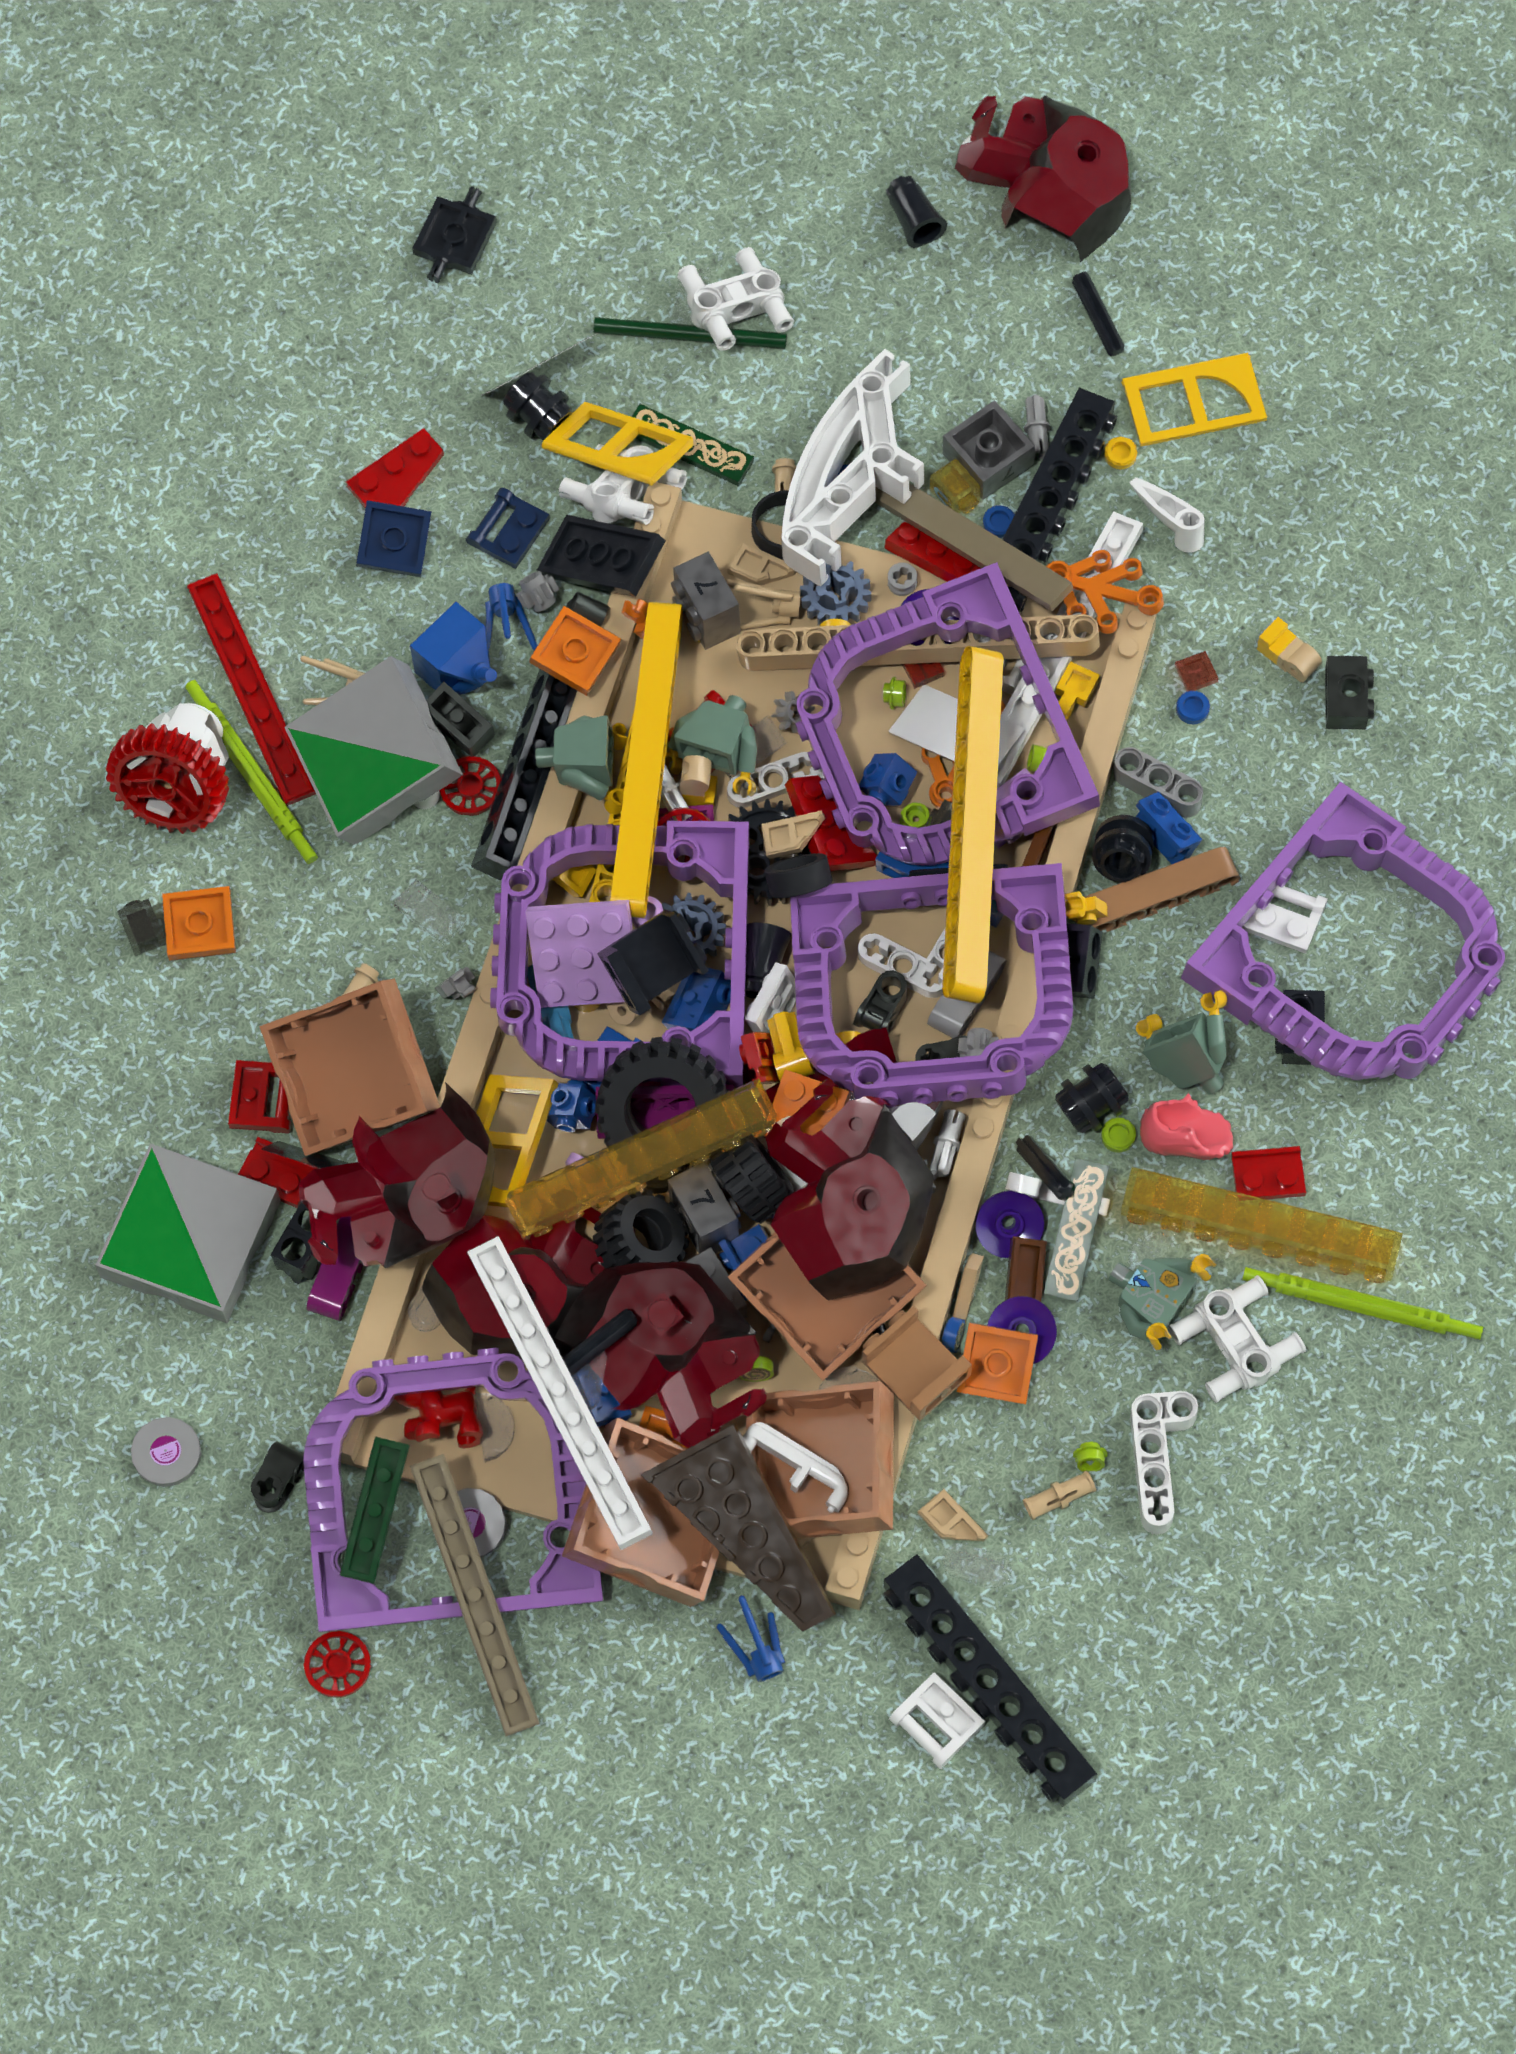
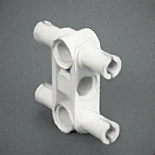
[677,247,794,351]
[559,444,687,525]
[1168,1275,1306,1403]

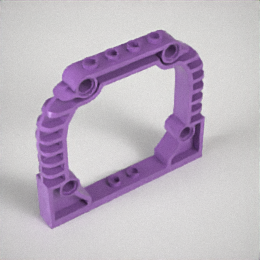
[795,562,1100,866]
[1181,781,1505,1081]
[490,821,749,1088]
[790,863,1073,1108]
[303,1348,603,1632]

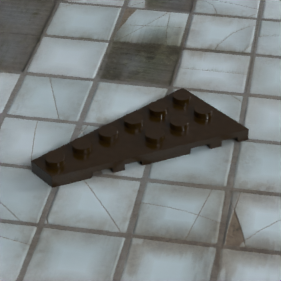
[641,1424,836,1632]

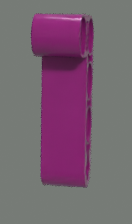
[306,1217,364,1321]

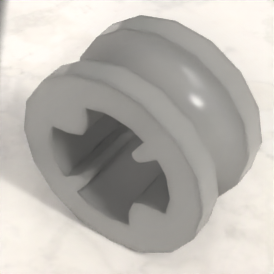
[888,563,917,596]

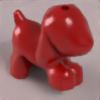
[394,1387,483,1449]

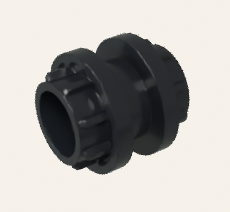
[503,372,572,441]
[1092,814,1154,883]
[1055,1063,1129,1133]

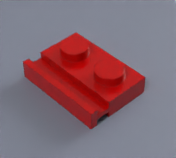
[739,1032,780,1084]
[238,1136,319,1208]
[1231,1146,1306,1202]

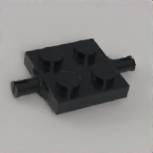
[412,186,497,283]

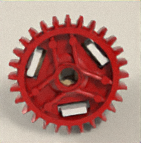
[105,703,229,834]

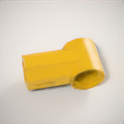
[767,1011,815,1081]

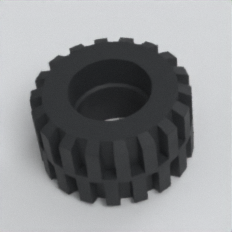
[709,1129,794,1224]
[593,1190,689,1268]

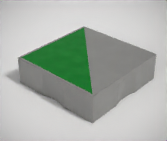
[284,656,463,845]
[95,1143,281,1323]

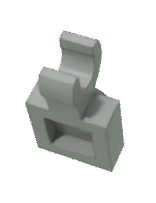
[435,967,476,1000]

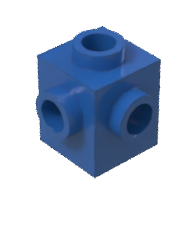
[859,753,917,806]
[546,1080,596,1132]

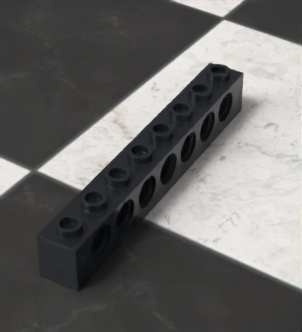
[1002,387,1118,615]
[471,669,577,880]
[883,1554,1097,1807]

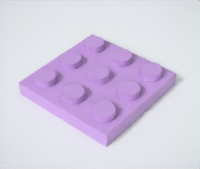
[525,900,633,1008]

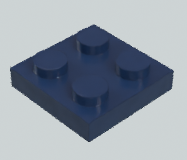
[356,500,432,577]

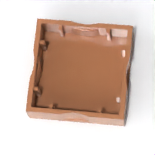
[259,978,440,1156]
[728,1232,927,1381]
[746,1381,894,1539]
[562,1418,719,1607]

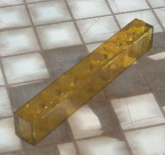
[505,1078,777,1238]
[1121,1167,1403,1283]

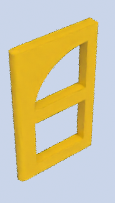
[1121,352,1267,447]
[542,401,694,486]
[476,1074,559,1208]

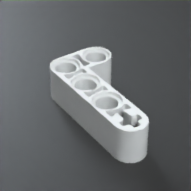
[1130,1391,1198,1535]

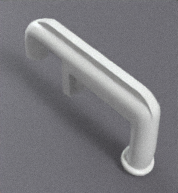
[743,1422,848,1513]

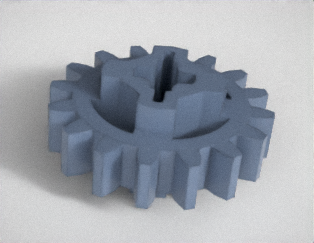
[800,561,871,625]
[662,893,726,964]

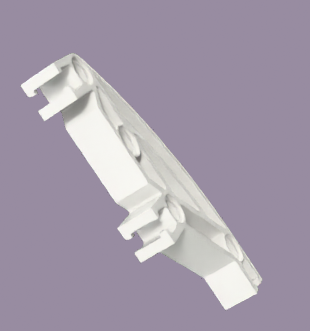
[781,349,924,587]

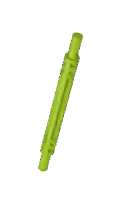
[185,680,318,864]
[1242,1267,1484,1340]

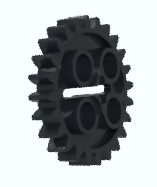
[728,799,811,906]

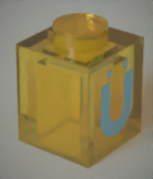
[930,458,980,514]

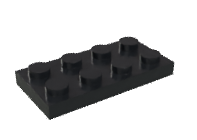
[537,515,666,597]

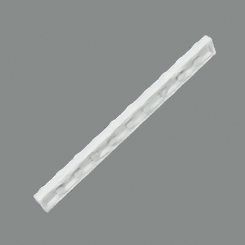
[997,512,1143,788]
[467,1236,653,1550]

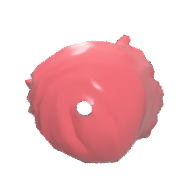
[1140,1093,1233,1160]

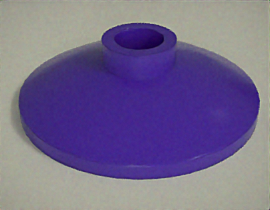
[975,1191,1044,1258]
[988,1296,1057,1364]

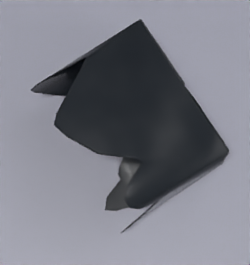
[270,1202,318,1284]

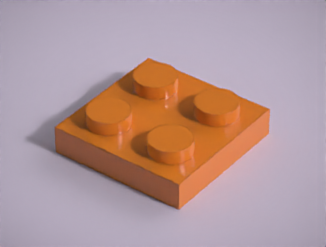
[529,606,621,696]
[162,886,236,961]
[762,1069,851,1137]
[957,1322,1038,1404]

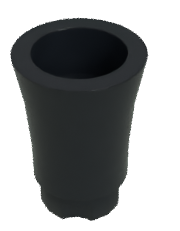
[886,176,947,248]
[745,922,792,999]

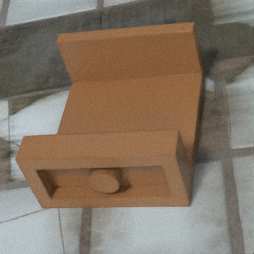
[862,1306,972,1421]

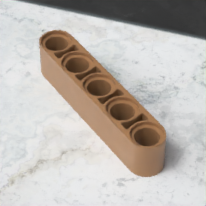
[1085,847,1241,932]

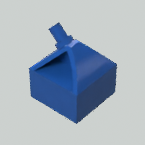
[410,602,497,695]

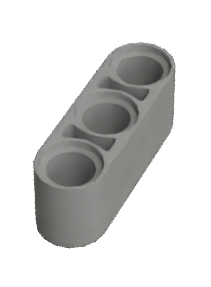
[1113,747,1203,818]
[927,950,1007,1038]

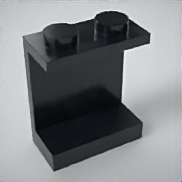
[597,909,709,1015]

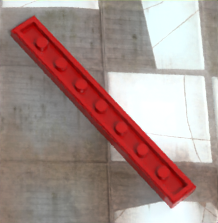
[187,573,316,806]

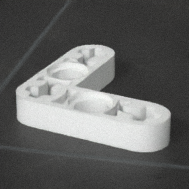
[727,752,824,808]
[858,929,945,998]
[1005,1172,1110,1216]

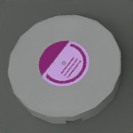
[131,1417,202,1487]
[457,1488,507,1557]

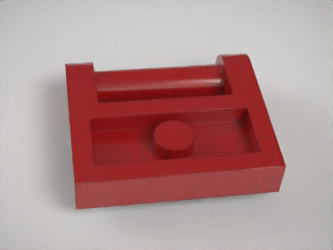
[228,1060,291,1134]

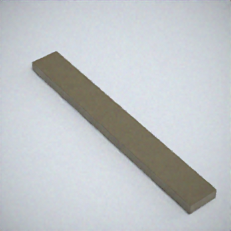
[875,483,1074,611]
[410,1454,540,1736]

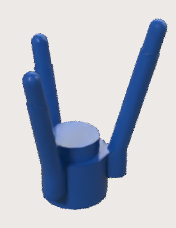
[485,583,538,650]
[717,1595,786,1682]

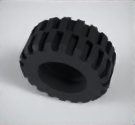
[595,1037,730,1176]

